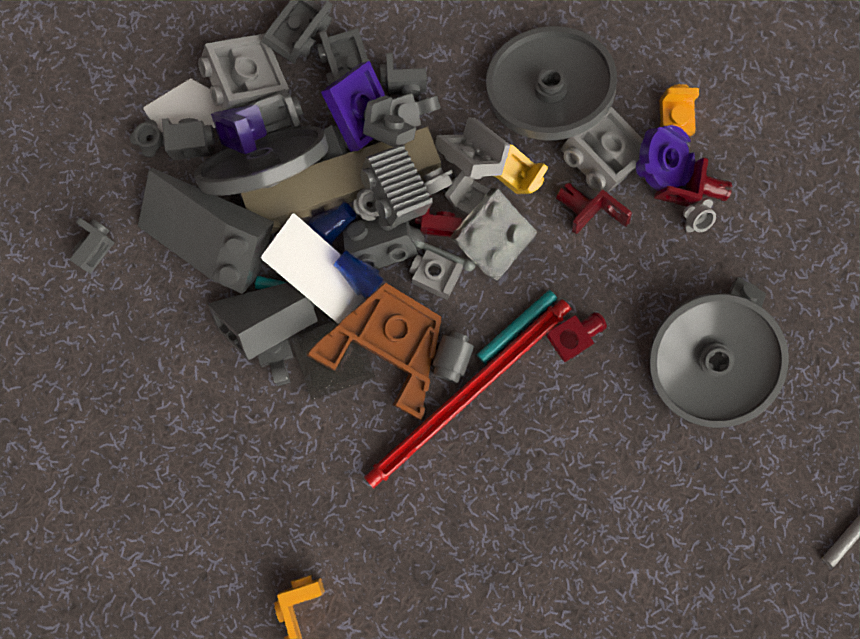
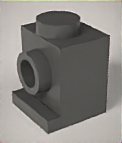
[162,118,215,160]

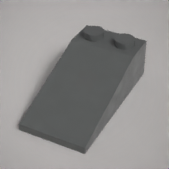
[138,168,274,294]

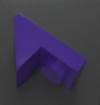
[211,105,267,154]

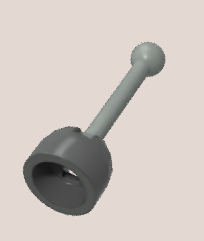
[410,226,476,271]

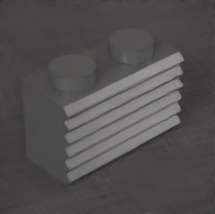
[360,144,433,227]

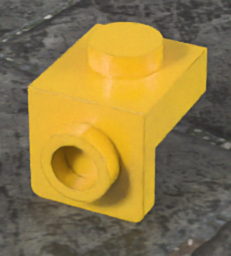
[495,144,548,194]

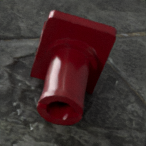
[654,157,732,207]
[556,183,632,234]
[546,312,607,362]

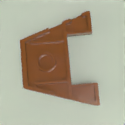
[306,283,442,420]

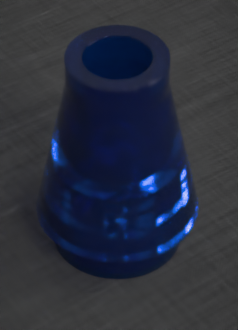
[308,202,356,245]
[333,250,384,299]

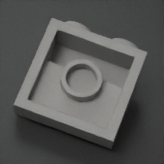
[198,34,289,110]
[560,107,643,193]

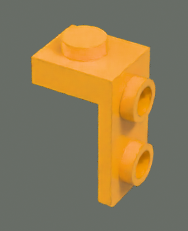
[274,575,325,639]

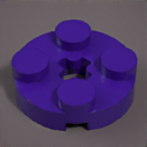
[636,125,695,191]

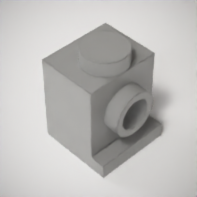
[409,250,463,300]

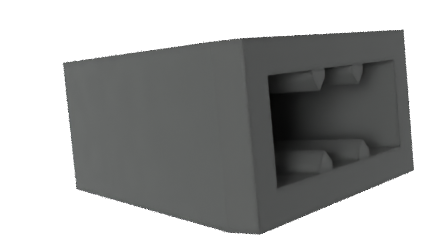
[208,282,317,360]

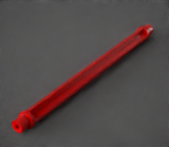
[364,299,571,488]

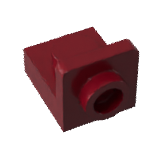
[415,196,462,239]

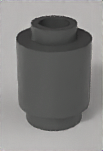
[432,331,474,383]

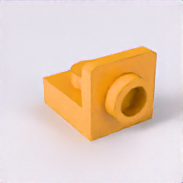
[659,84,699,136]

